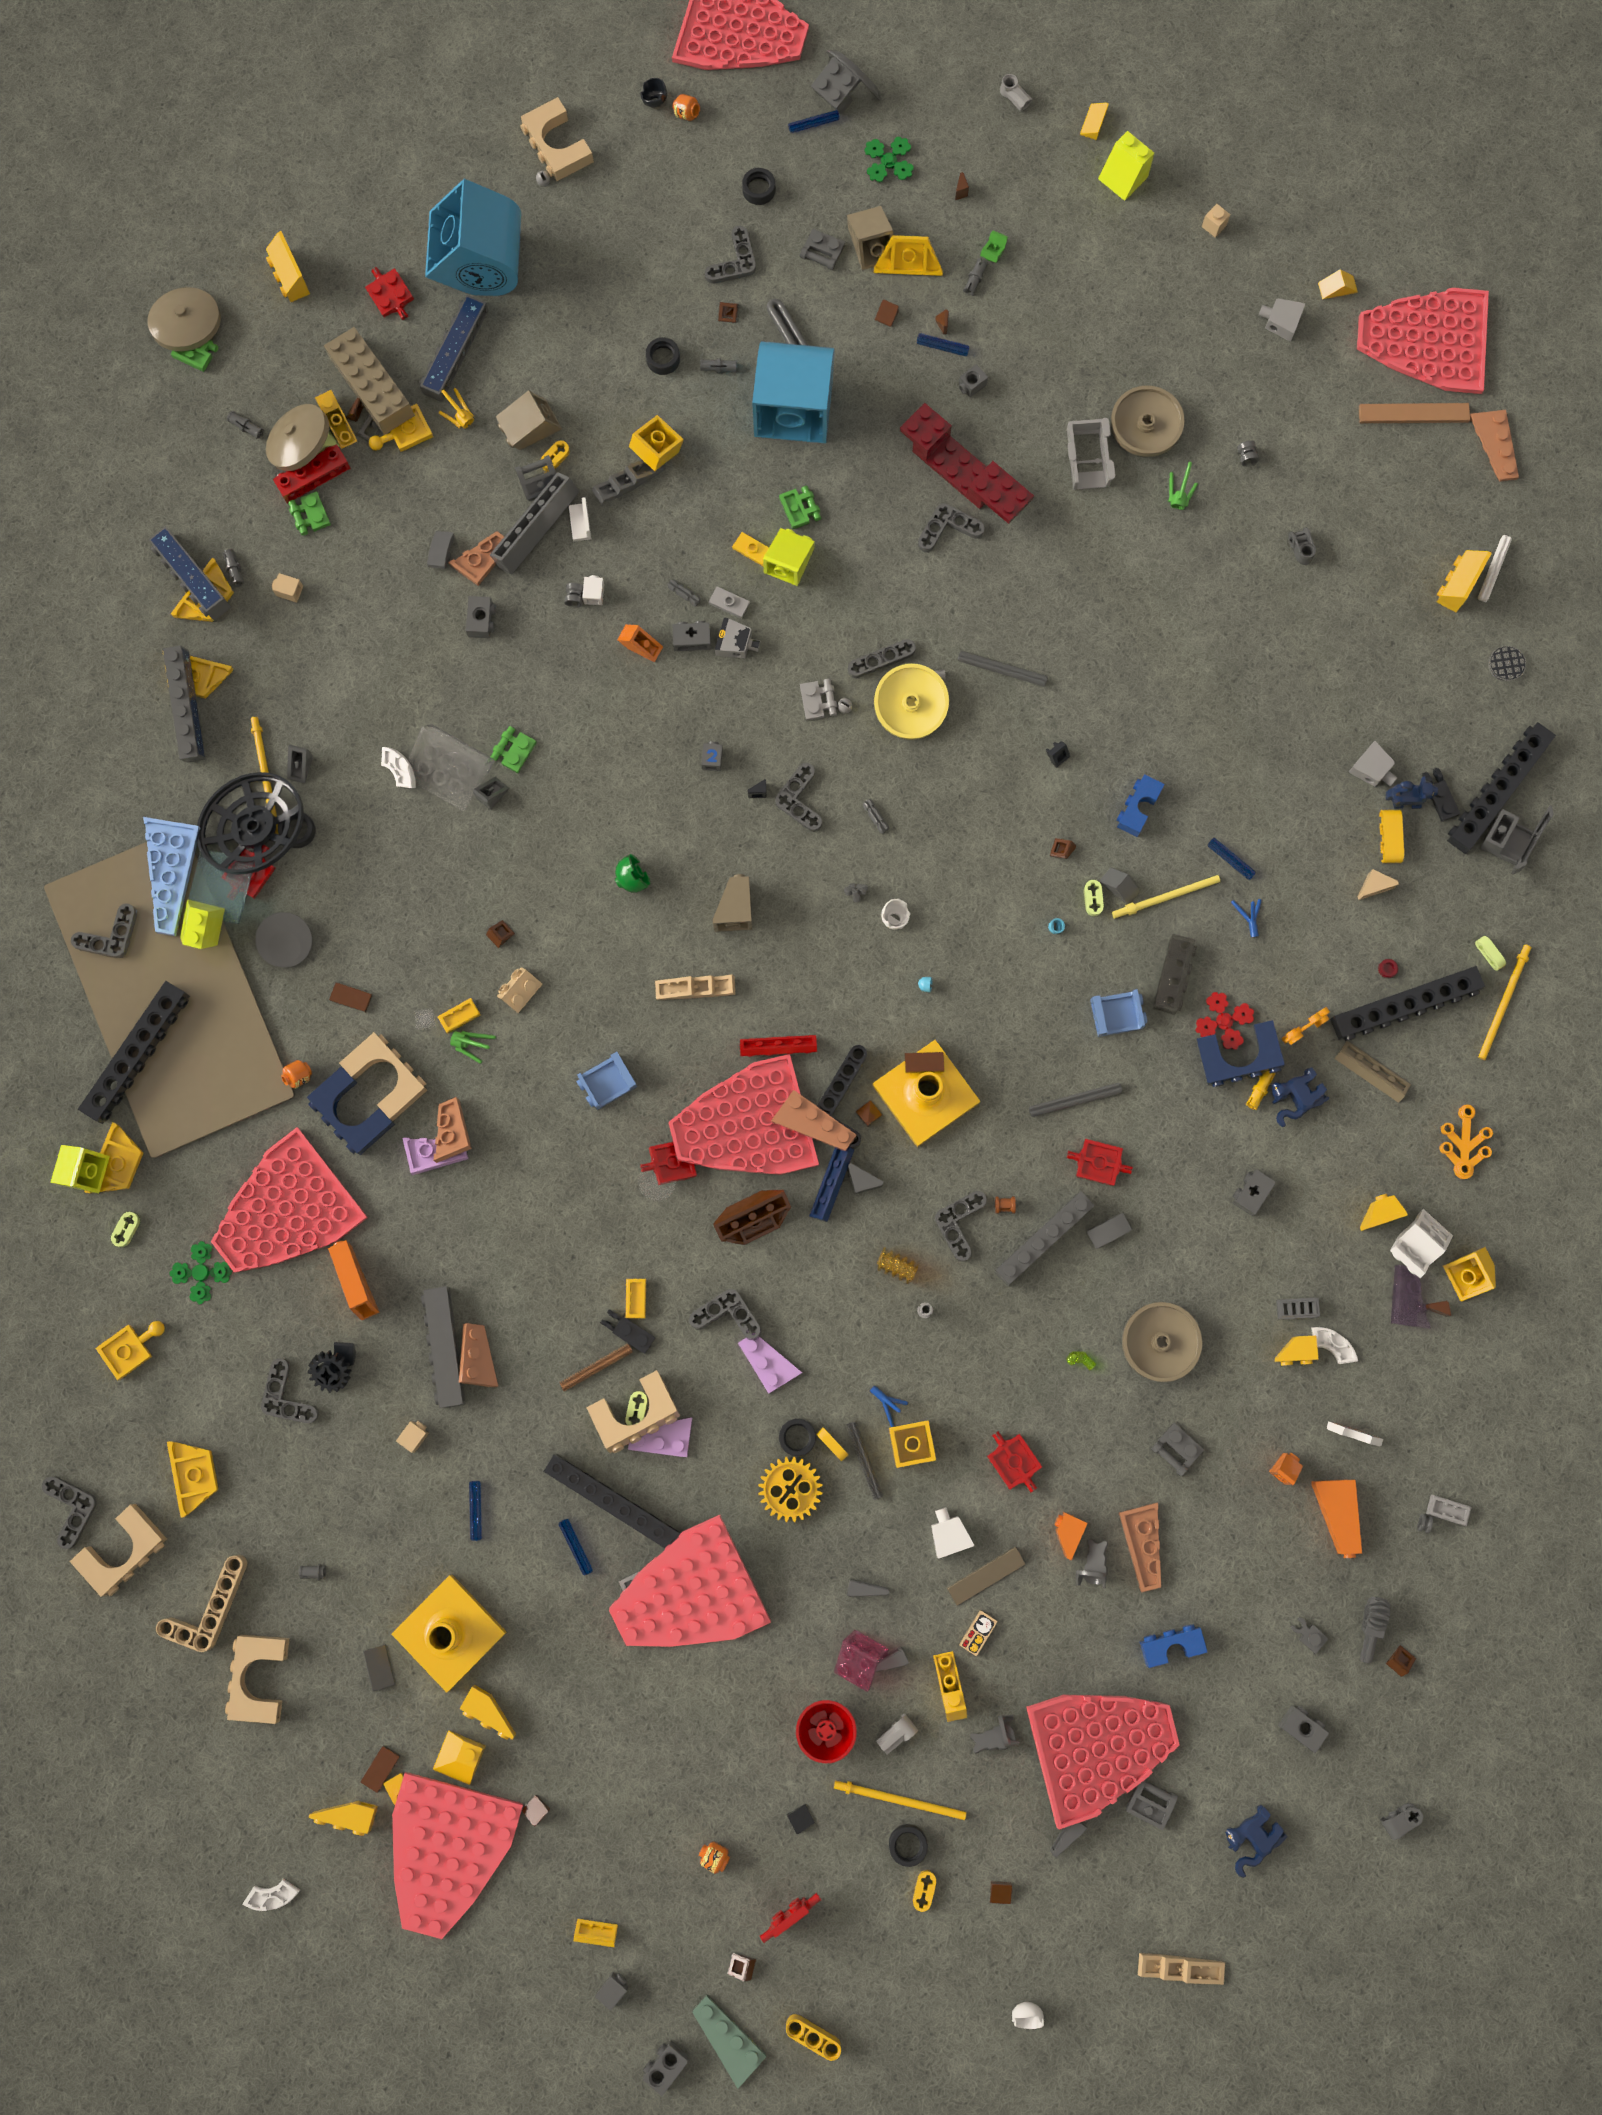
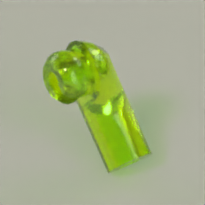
[1066,1351,1096,1371]

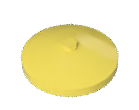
[874,664,949,739]

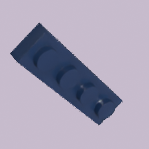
[809,1147,854,1222]

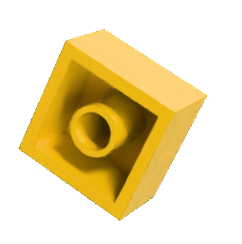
[629,415,684,471]
[889,1420,936,1468]

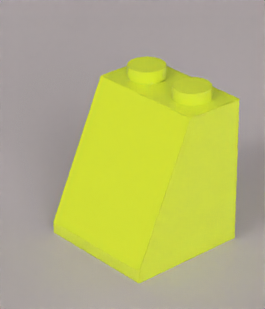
[1098,131,1154,201]
[763,528,815,586]
[180,899,225,949]
[50,1145,110,1194]

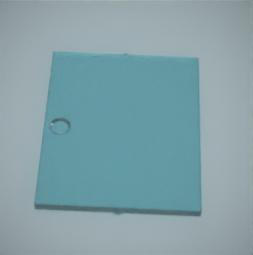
[189,851,255,924]

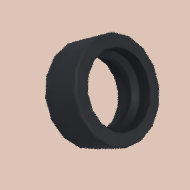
[742,168,776,205]
[646,337,680,375]
[278,813,316,848]
[779,1418,816,1456]
[889,1824,928,1867]

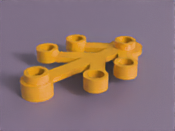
[1281,1007,1330,1045]
[1439,1105,1493,1179]

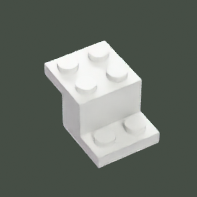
[1390,1209,1453,1278]

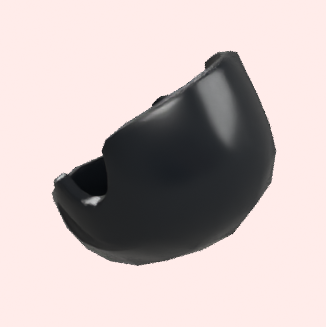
[640,78,667,108]

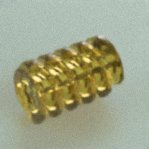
[877,1247,920,1284]

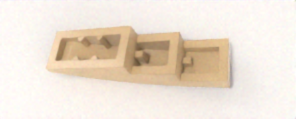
[655,975,735,1000]
[1138,1953,1225,1985]

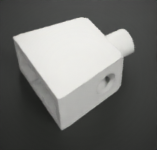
[931,1507,974,1559]

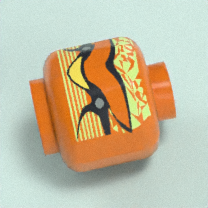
[673,94,700,121]
[281,1060,312,1088]
[698,1841,730,1874]

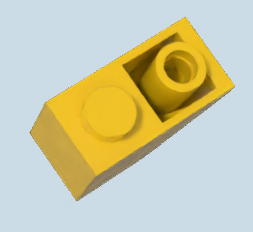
[1275,1336,1318,1366]

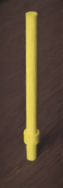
[1112,875,1220,919]

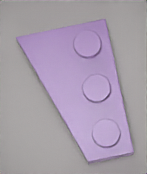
[403,1138,468,1175]
[738,1333,802,1393]
[628,1418,692,1457]

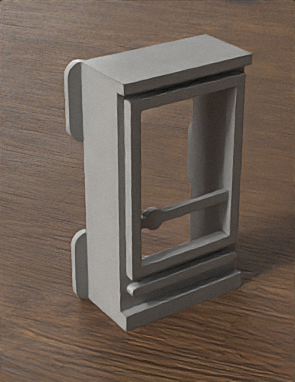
[1067,418,1115,490]

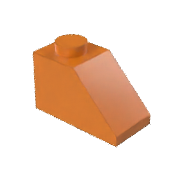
[617,624,663,662]
[1269,1453,1303,1485]
[1054,1512,1088,1560]

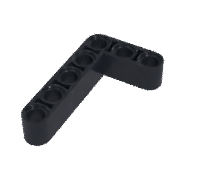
[817,1045,867,1149]

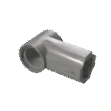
[1000,74,1032,112]
[876,1714,918,1755]

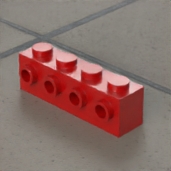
[273,444,351,504]

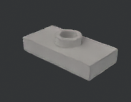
[709,587,750,619]
[1426,1495,1471,1526]

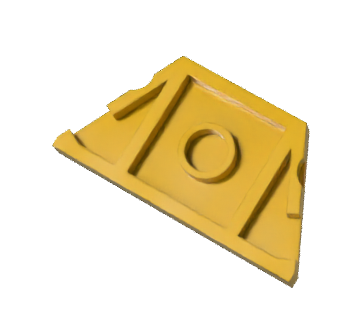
[874,235,943,276]
[171,558,234,622]
[163,654,233,699]
[84,1122,143,1194]
[167,1441,219,1518]

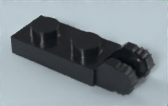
[1422,768,1460,822]
[600,1309,655,1354]

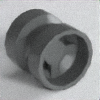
[1237,441,1259,466]
[564,583,583,607]

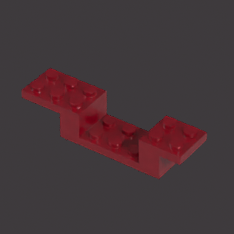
[900,403,1034,524]

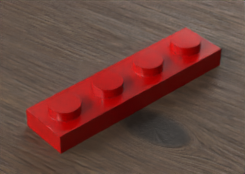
[740,1035,817,1057]

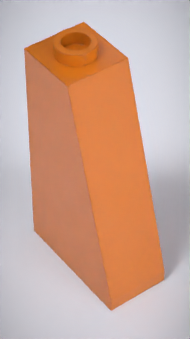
[328,1240,379,1320]
[1311,1479,1362,1558]

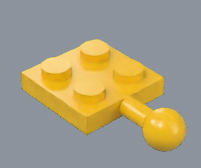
[369,404,433,452]
[96,1321,165,1380]

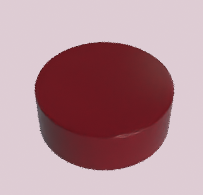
[1378,959,1398,979]

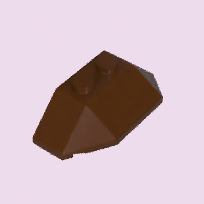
[713,1190,791,1245]

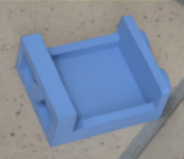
[1090,989,1147,1037]
[576,1052,637,1110]

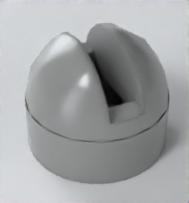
[536,170,551,186]
[837,698,852,714]

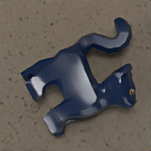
[1386,776,1438,809]
[1271,1067,1329,1127]
[1225,1805,1288,1878]

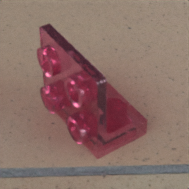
[834,1630,889,1692]

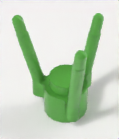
[1168,462,1198,510]
[450,1031,496,1063]

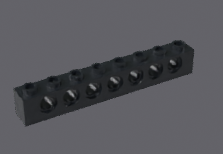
[1447,722,1556,854]
[1330,966,1485,1042]
[77,980,190,1124]
[543,1454,681,1548]

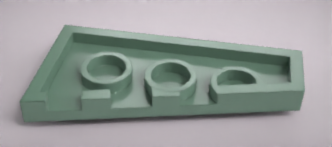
[692,1995,767,2089]

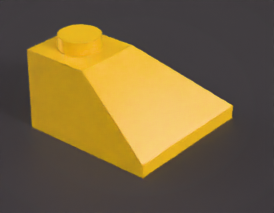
[1360,1194,1408,1231]
[1443,1247,1496,1301]
[433,1730,486,1785]

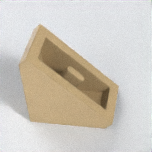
[1358,869,1399,900]

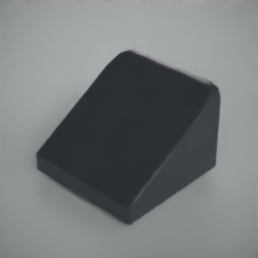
[748,779,767,798]
[334,1342,356,1366]
[787,1804,815,1834]

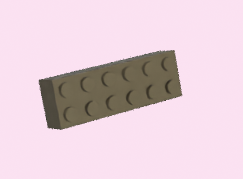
[324,327,415,435]

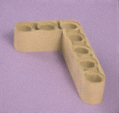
[156,1555,247,1652]

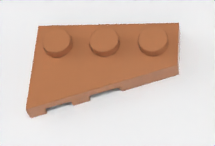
[448,532,504,586]
[433,1097,472,1163]
[459,1323,498,1387]

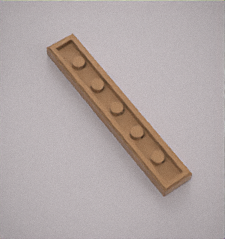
[1359,403,1470,423]

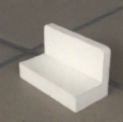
[569,497,591,542]

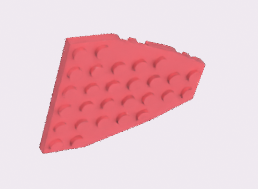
[672,0,809,70]
[1357,288,1489,394]
[668,1054,819,1175]
[211,1127,368,1273]
[609,1515,771,1647]
[1026,1695,1180,1830]
[392,1772,523,1939]

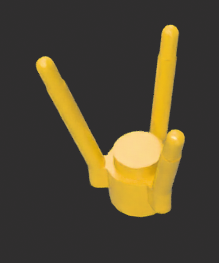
[438,388,474,429]

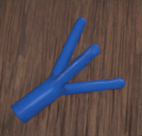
[1231,899,1262,937]
[870,1386,908,1427]

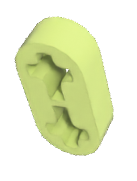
[1084,880,1104,916]
[1475,936,1506,971]
[111,1212,140,1247]
[626,1391,648,1425]

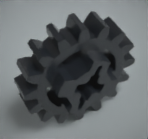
[307,1350,352,1393]

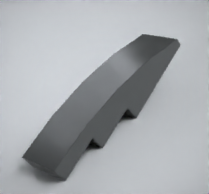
[592,460,666,504]

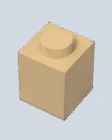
[1202,204,1231,238]
[272,573,303,603]
[396,1421,429,1453]

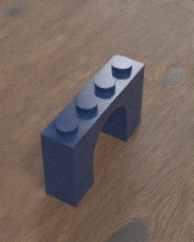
[1197,1020,1285,1087]
[307,1066,395,1155]

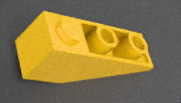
[315,390,357,449]
[933,1651,967,1722]
[460,1685,516,1740]
[309,1801,378,1836]

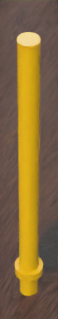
[251,717,278,834]
[1478,945,1531,1060]
[834,1780,966,1820]

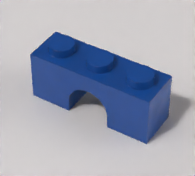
[1116,774,1164,837]
[1140,1624,1207,1668]

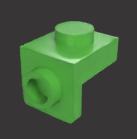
[980,230,1008,263]

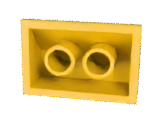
[266,231,310,303]
[1437,550,1492,612]

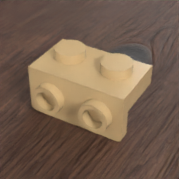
[497,968,542,1013]

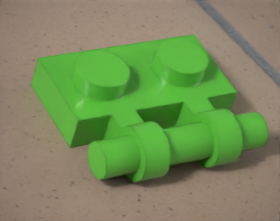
[171,340,219,372]
[779,486,821,530]
[288,491,331,536]
[490,726,537,773]

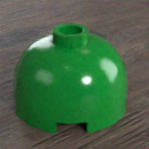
[615,854,650,893]

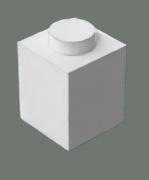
[582,575,604,605]

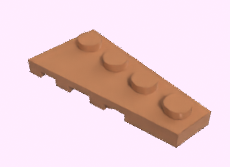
[1470,410,1519,482]
[771,1090,857,1151]
[1119,1502,1161,1592]

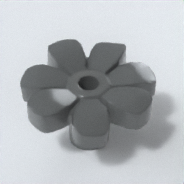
[844,883,868,902]

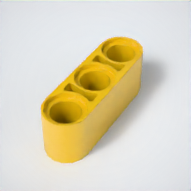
[1379,810,1404,863]
[786,2014,841,2061]

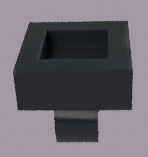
[1046,741,1070,768]

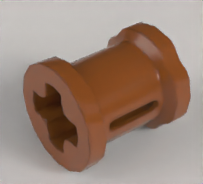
[995,1196,1016,1214]

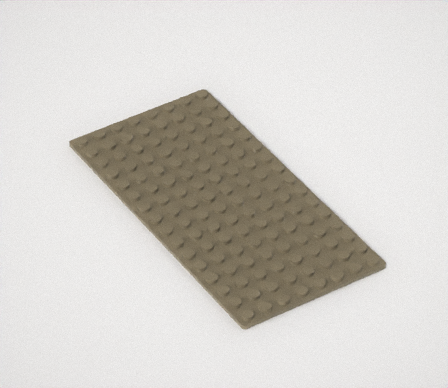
[44,842,295,1158]

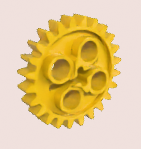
[758,1457,822,1522]

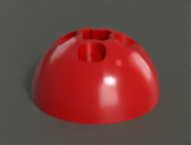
[796,1700,857,1763]

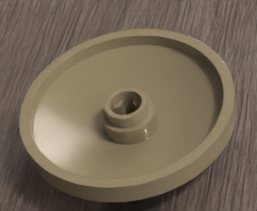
[148,287,221,351]
[1110,386,1184,457]
[266,404,329,471]
[1122,1302,1202,1382]

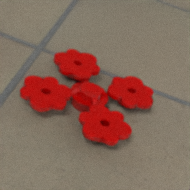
[1196,992,1254,1050]

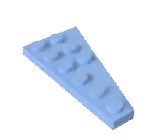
[143,817,200,936]

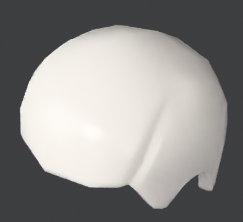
[881,899,910,930]
[1012,2002,1044,2029]

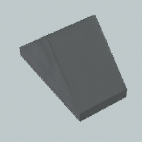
[287,745,313,783]
[473,777,509,810]
[1099,868,1140,904]
[848,1163,884,1194]

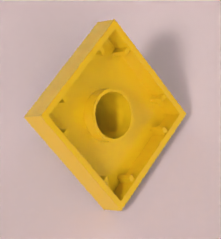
[872,1040,980,1147]
[392,1574,507,1693]

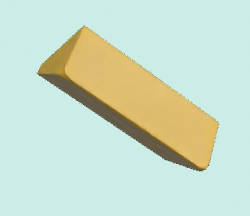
[1080,103,1109,140]

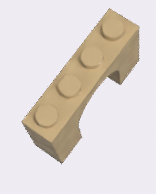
[520,97,594,181]
[339,1032,427,1121]
[587,1370,680,1453]
[70,1504,167,1597]
[225,1635,290,1724]

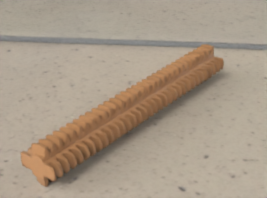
[560,1344,633,1391]

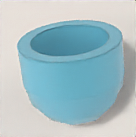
[1048,918,1065,934]
[918,977,933,992]

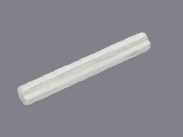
[1478,535,1512,602]

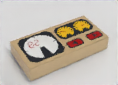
[959,1610,998,1656]

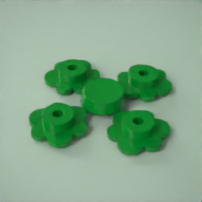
[864,137,914,182]
[169,1241,232,1304]

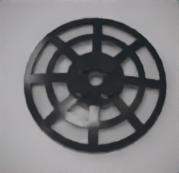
[197,772,304,875]

